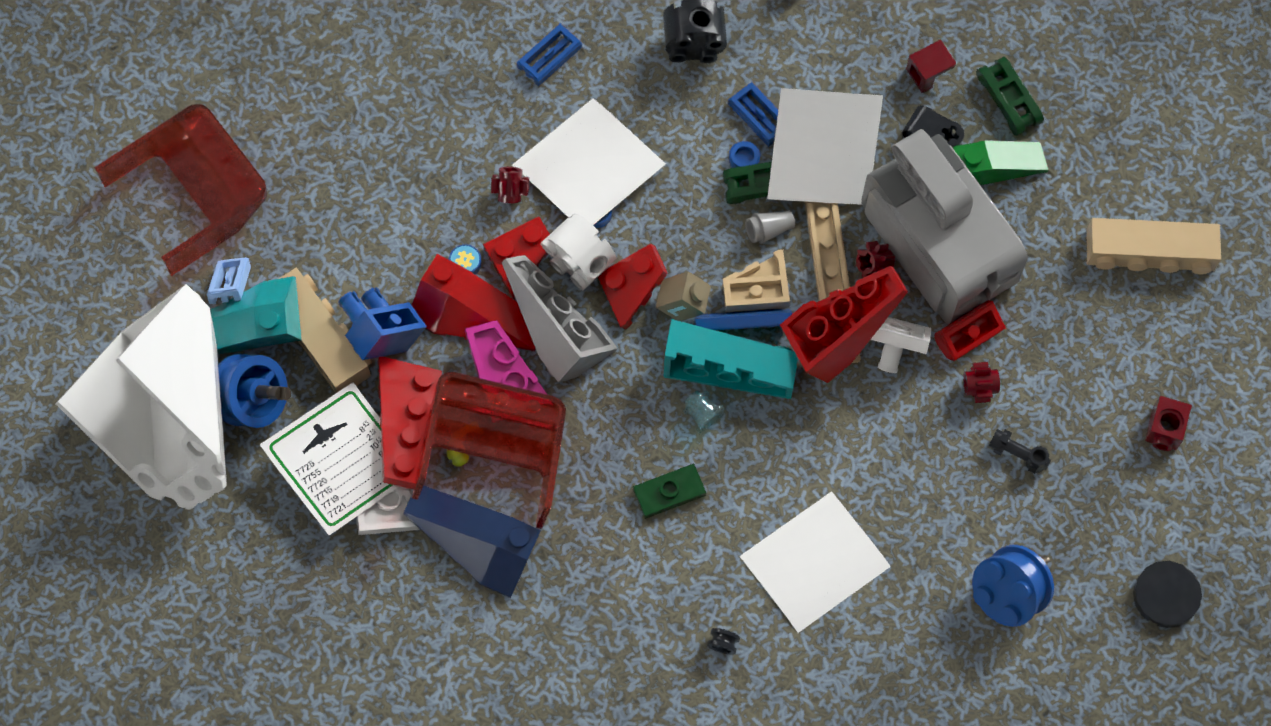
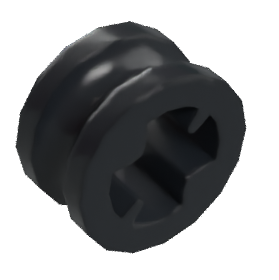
[707,628,740,655]

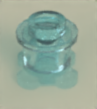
[683,390,725,434]

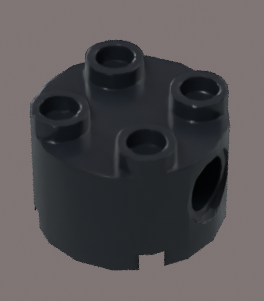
[663,0,727,64]

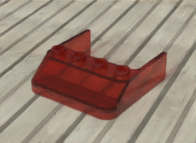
[94,104,268,276]
[412,372,566,529]

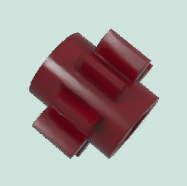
[491,167,530,203]
[855,241,896,278]
[963,362,1000,403]

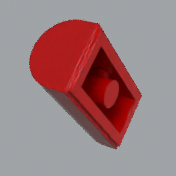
[934,300,1006,361]

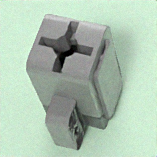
[861,129,1028,324]

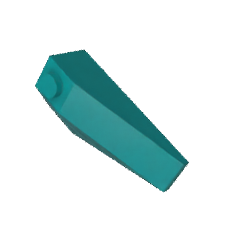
[210,276,302,355]

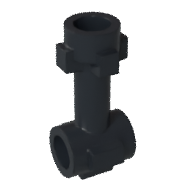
[989,429,1051,474]

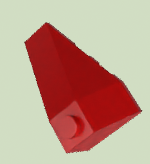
[412,254,536,351]
[780,266,908,383]

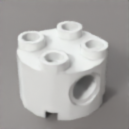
[540,213,617,291]

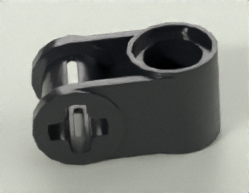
[902,105,964,148]

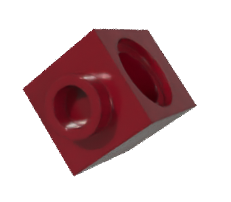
[1145,396,1192,451]

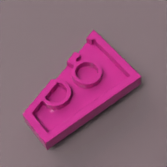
[465,320,555,424]

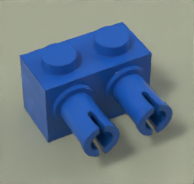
[338,287,427,360]

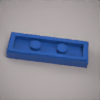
[694,308,793,330]

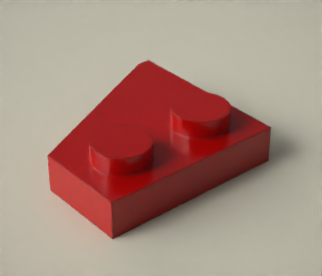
[483,216,550,298]
[598,244,668,329]

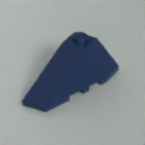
[403,483,541,598]

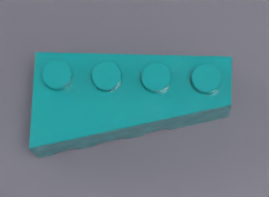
[663,319,798,399]

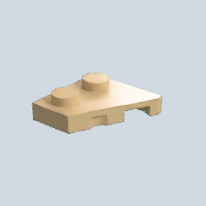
[722,249,790,313]

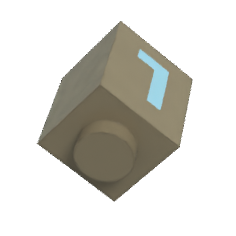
[656,271,711,321]

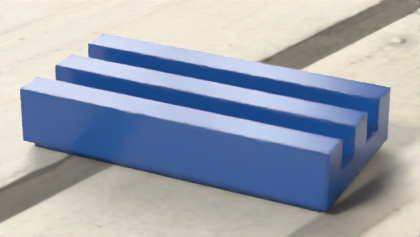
[516,23,582,86]
[728,82,778,147]

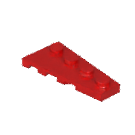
[377,357,442,490]

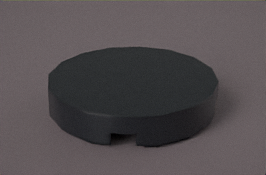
[1133,561,1202,628]

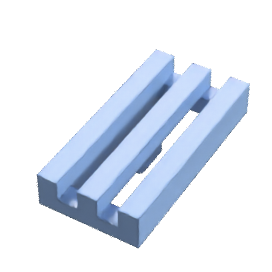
[207,257,251,304]

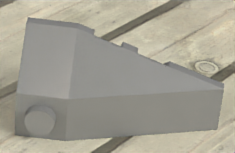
[502,255,618,382]

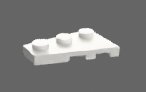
[357,487,420,535]

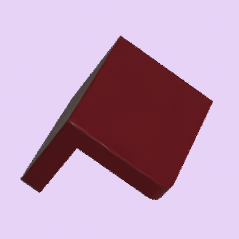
[906,39,956,93]

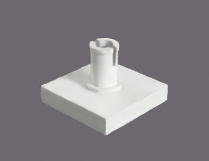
[871,317,931,373]

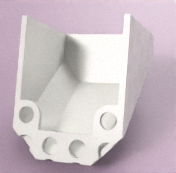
[56,284,227,510]

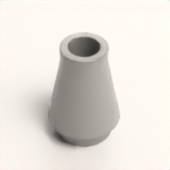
[745,210,795,244]

